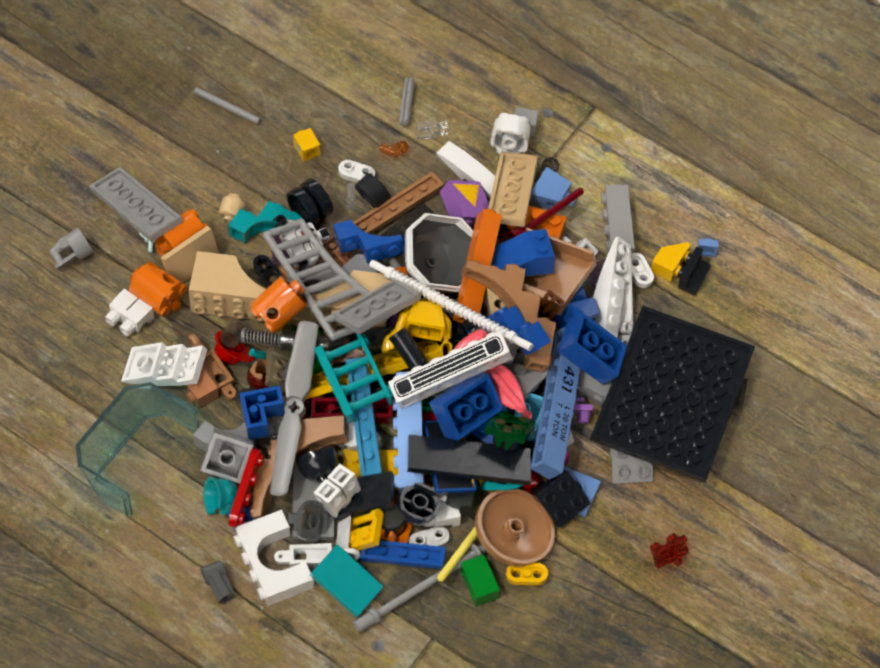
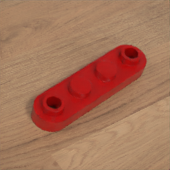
[228,448,264,528]

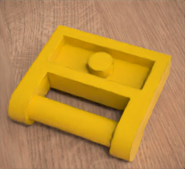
[348,509,383,551]

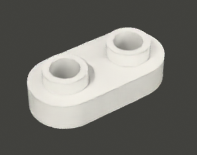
[338,160,375,183]
[631,253,654,288]
[409,526,449,547]

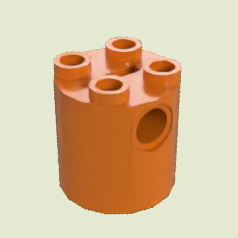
[155,209,207,257]
[129,262,187,317]
[251,276,308,333]

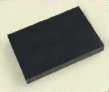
[333,471,394,521]

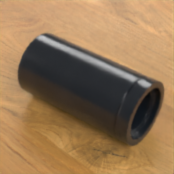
[389,327,428,371]

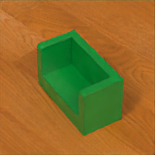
[460,554,500,607]

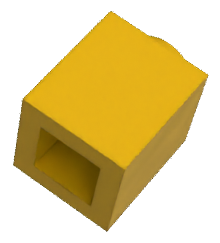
[293,128,320,162]

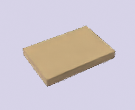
[161,226,220,283]

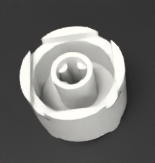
[490,113,531,154]

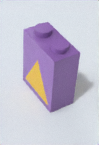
[440,180,489,229]

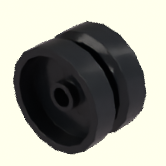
[286,178,333,226]

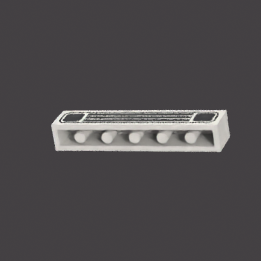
[388,331,513,409]

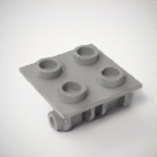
[609,448,653,484]

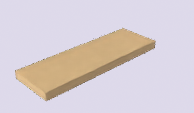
[488,151,538,227]

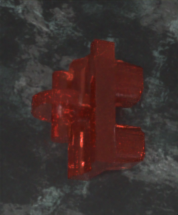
[650,533,689,569]

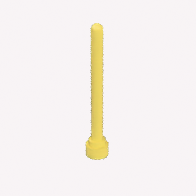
[437,527,477,582]

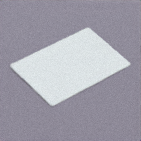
[336,515,351,549]

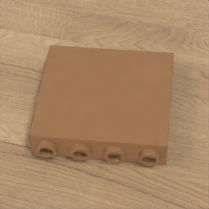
[522,228,597,315]

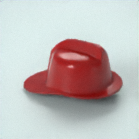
[214,331,255,364]

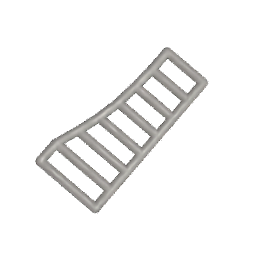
[263,218,389,341]

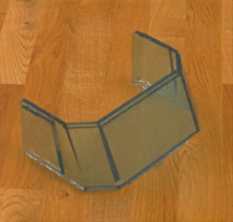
[76,382,199,516]

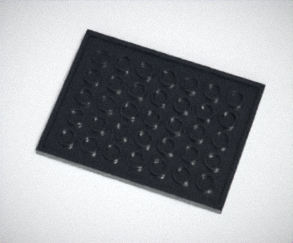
[590,305,755,483]

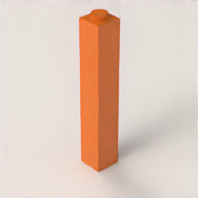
[453,208,502,324]

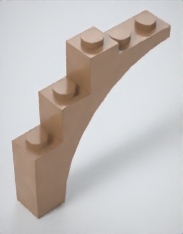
[461,260,556,373]
[250,416,348,520]

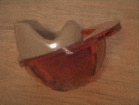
[247,359,269,390]

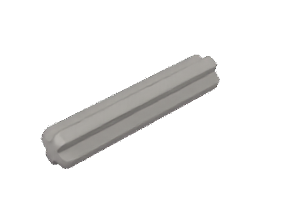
[399,77,414,126]

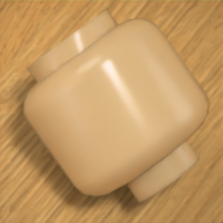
[219,193,246,223]

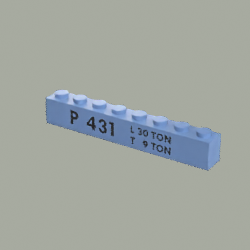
[531,327,580,479]

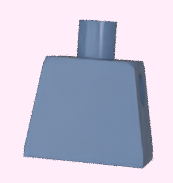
[529,167,578,209]

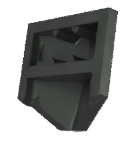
[445,480,485,520]

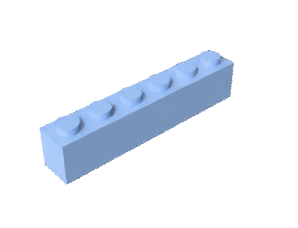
[392,372,424,494]

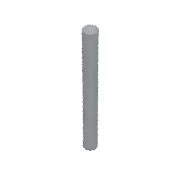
[194,87,261,125]

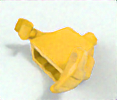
[381,297,453,353]

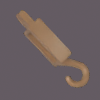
[188,334,236,401]

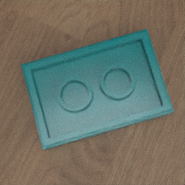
[309,544,384,618]

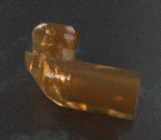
[380,141,408,157]

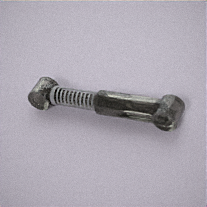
[220,321,352,361]

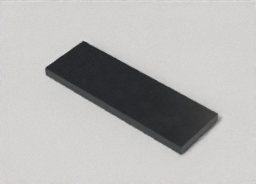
[407,435,531,486]

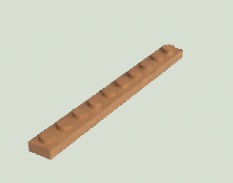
[279,172,444,280]

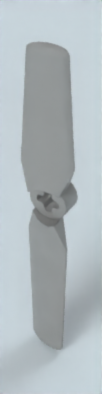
[270,321,318,496]

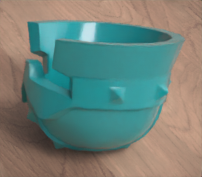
[203,477,238,515]

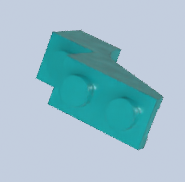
[228,200,302,244]

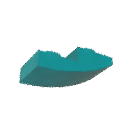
[481,481,524,491]

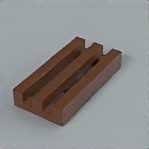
[538,290,565,321]

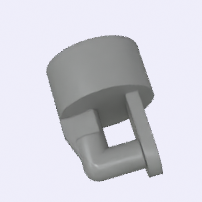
[50,228,94,270]

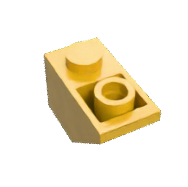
[651,242,691,282]

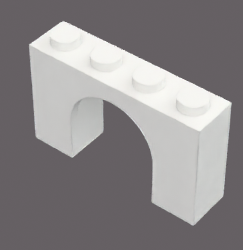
[233,510,314,606]

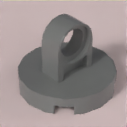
[287,500,328,543]

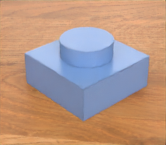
[698,238,719,258]

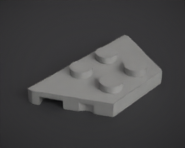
[500,362,548,400]

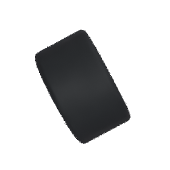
[355,173,391,208]

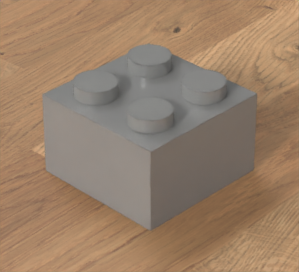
[201,428,253,484]

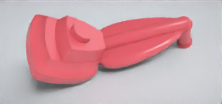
[453,329,532,419]

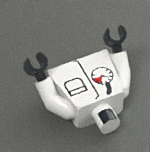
[273,214,329,271]

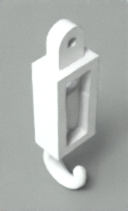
[274,543,361,569]

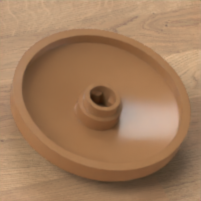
[475,489,555,567]

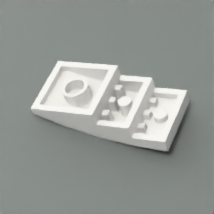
[121,342,207,386]

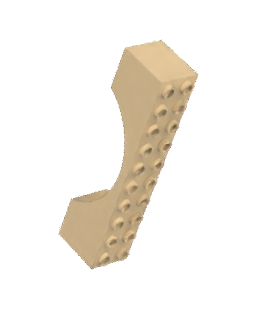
[189,251,392,331]

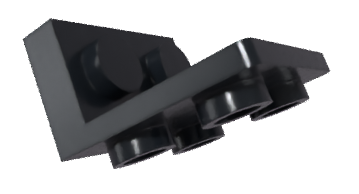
[530,470,590,528]

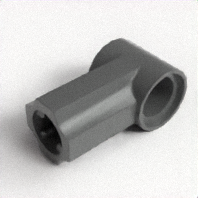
[200,560,235,604]

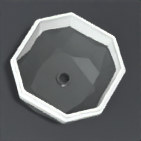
[403,213,473,294]

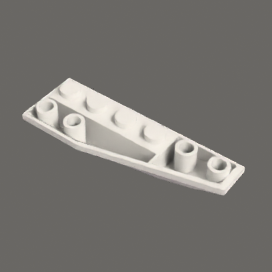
[593,237,633,345]

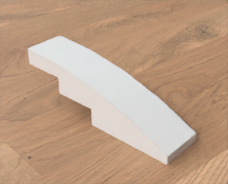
[436,141,495,199]

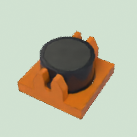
[369,502,413,543]

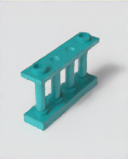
[314,332,394,424]

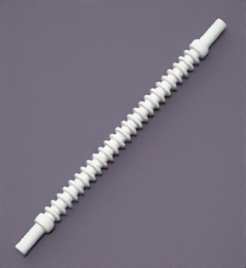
[369,260,533,351]

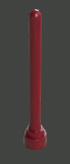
[509,188,584,239]

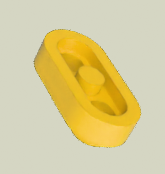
[506,563,548,586]

